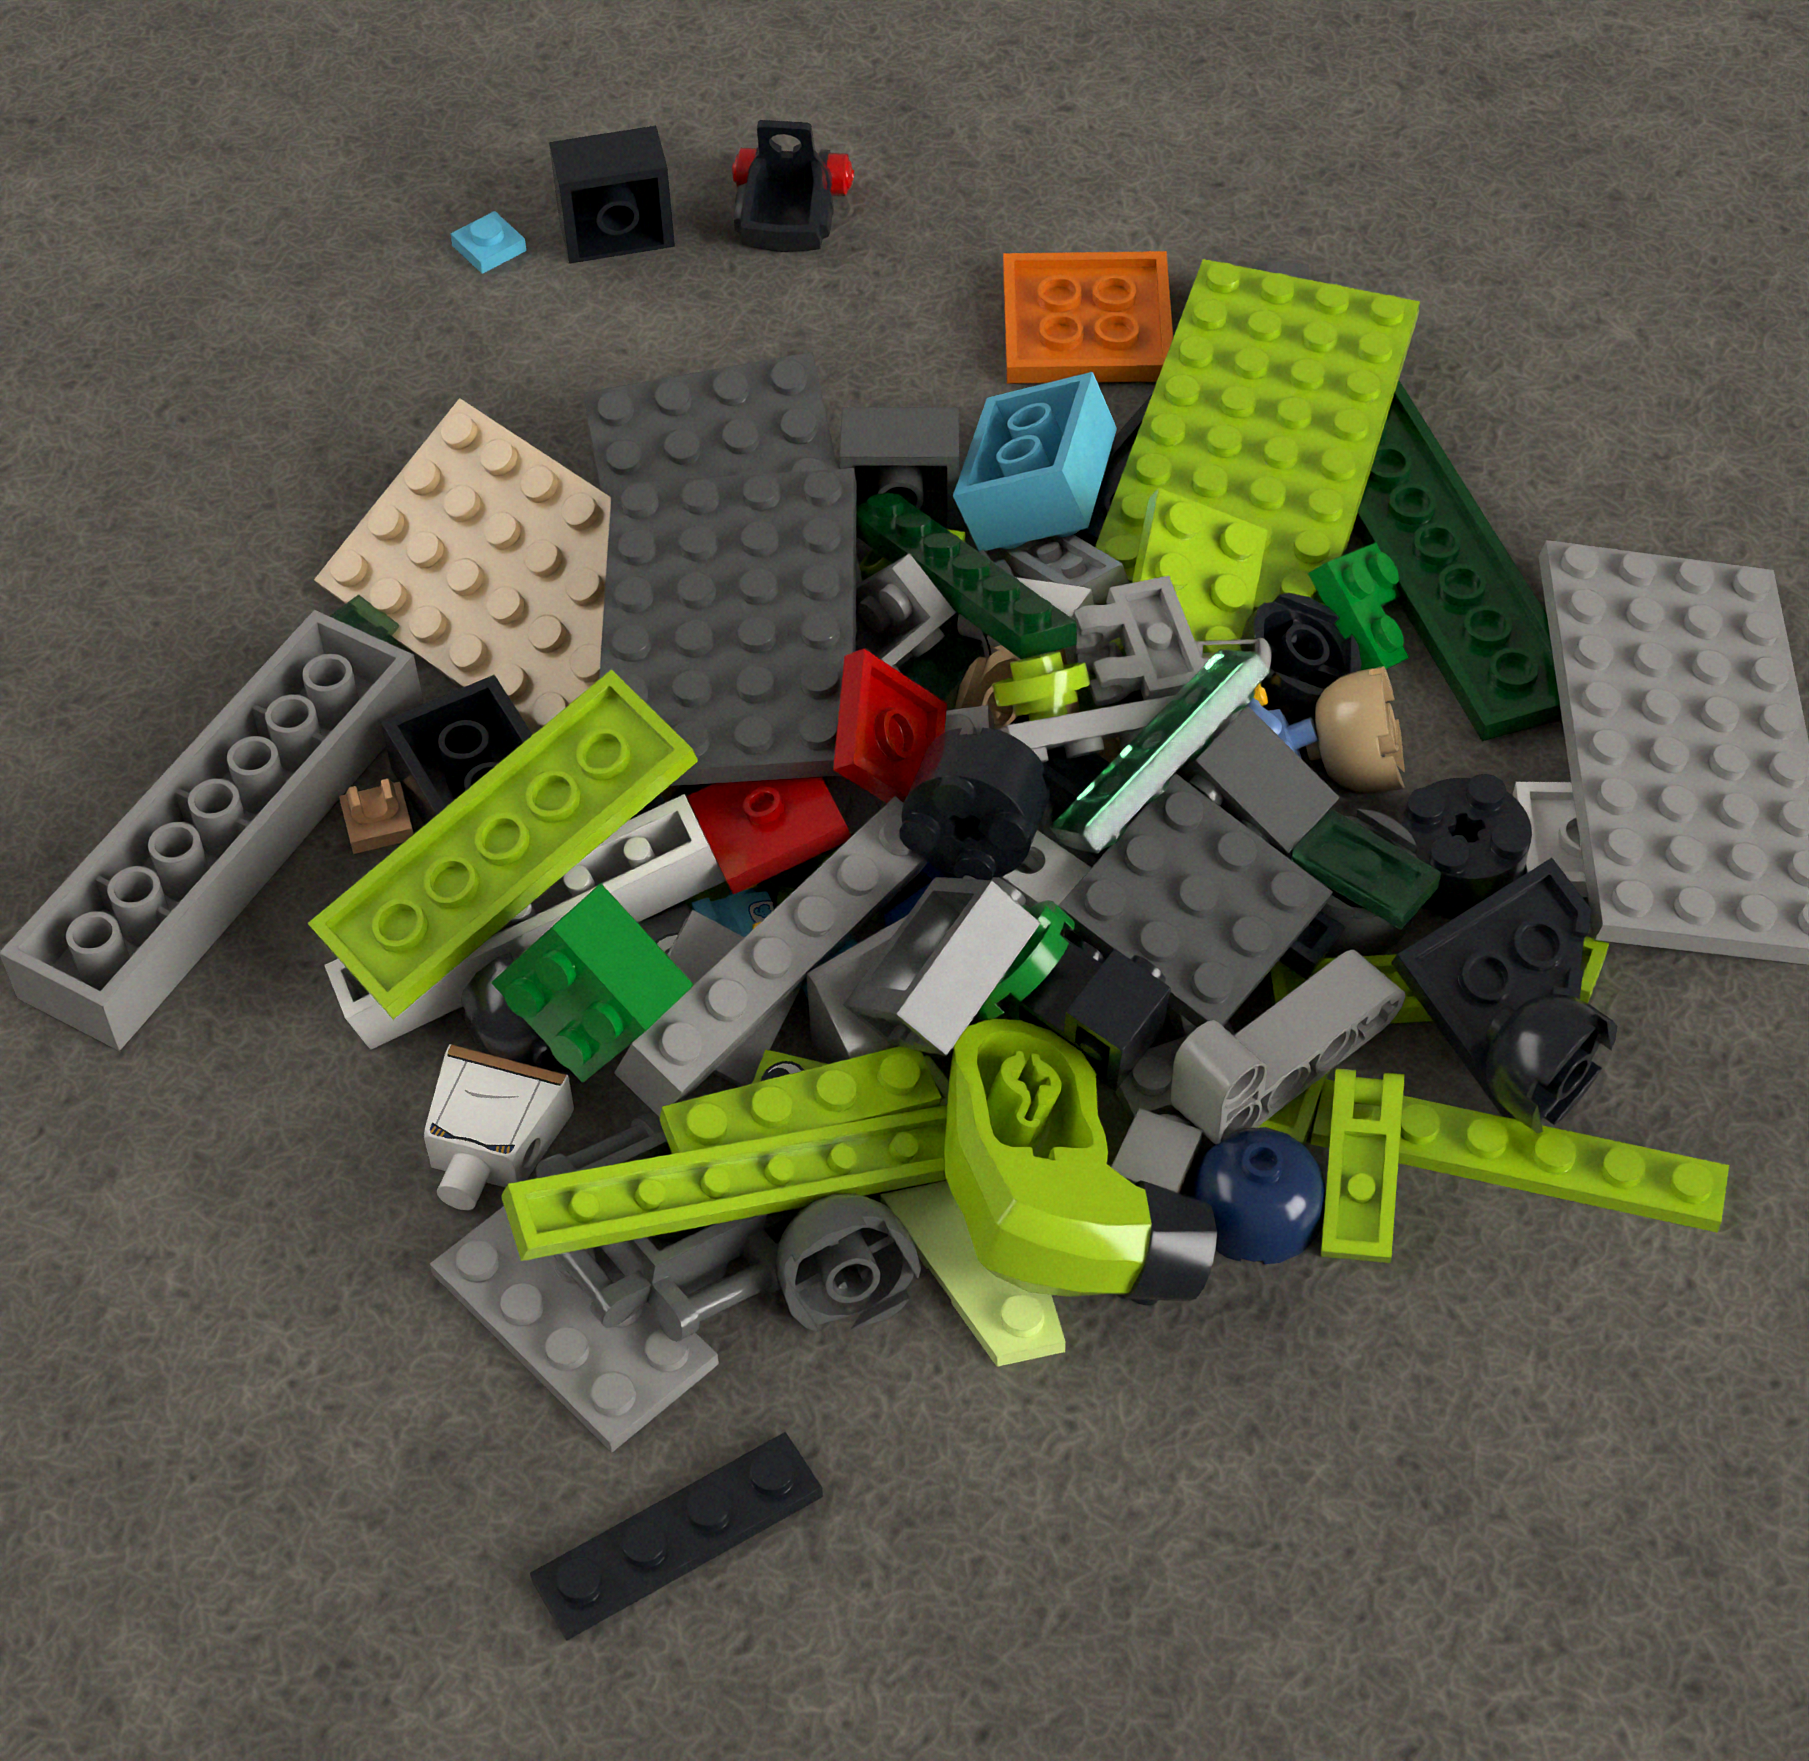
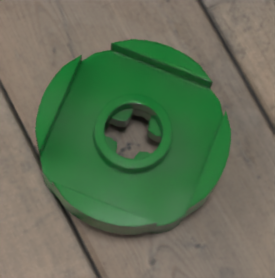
[976,900,1075,1020]

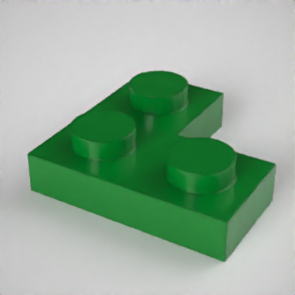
[1308,543,1409,670]

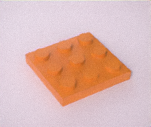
[1003,251,1173,384]

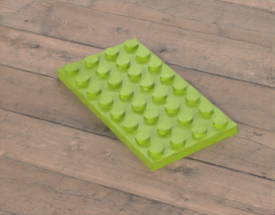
[1095,259,1420,613]

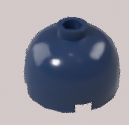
[1189,1127,1326,1264]

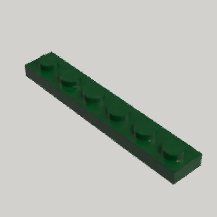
[856,493,1077,659]

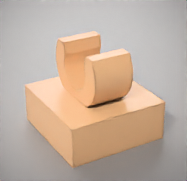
[339,779,414,854]

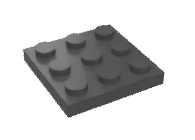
[1058,773,1332,1027]

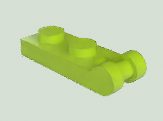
[1321,1068,1404,1263]

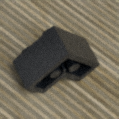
[1008,935,1171,1091]

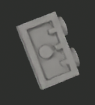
[856,553,956,673]

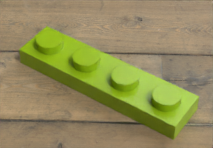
[659,1046,942,1154]

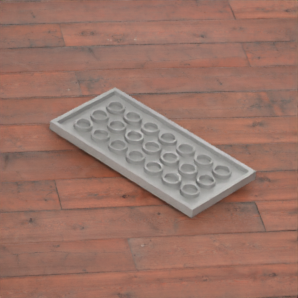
[1538,540,1809,965]

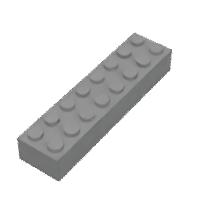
[0,610,424,1051]

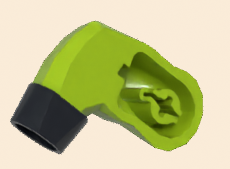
[944,1019,1217,1305]

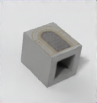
[1111,1108,1203,1194]

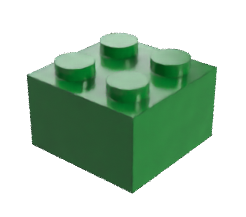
[491,883,694,1083]

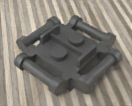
[536,1110,798,1342]

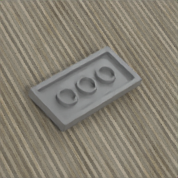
[430,1206,719,1452]

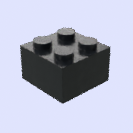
[549,125,675,264]

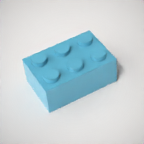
[953,372,1117,551]

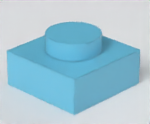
[450,211,527,274]

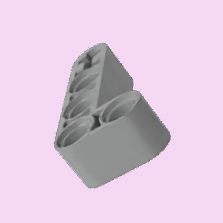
[1170,950,1405,1144]

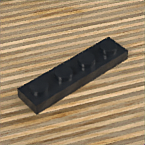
[530,1432,823,1641]

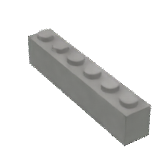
[614,796,927,1117]

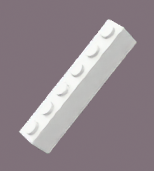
[325,794,726,1050]

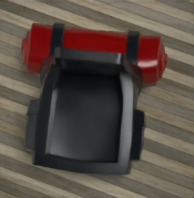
[732,120,854,252]

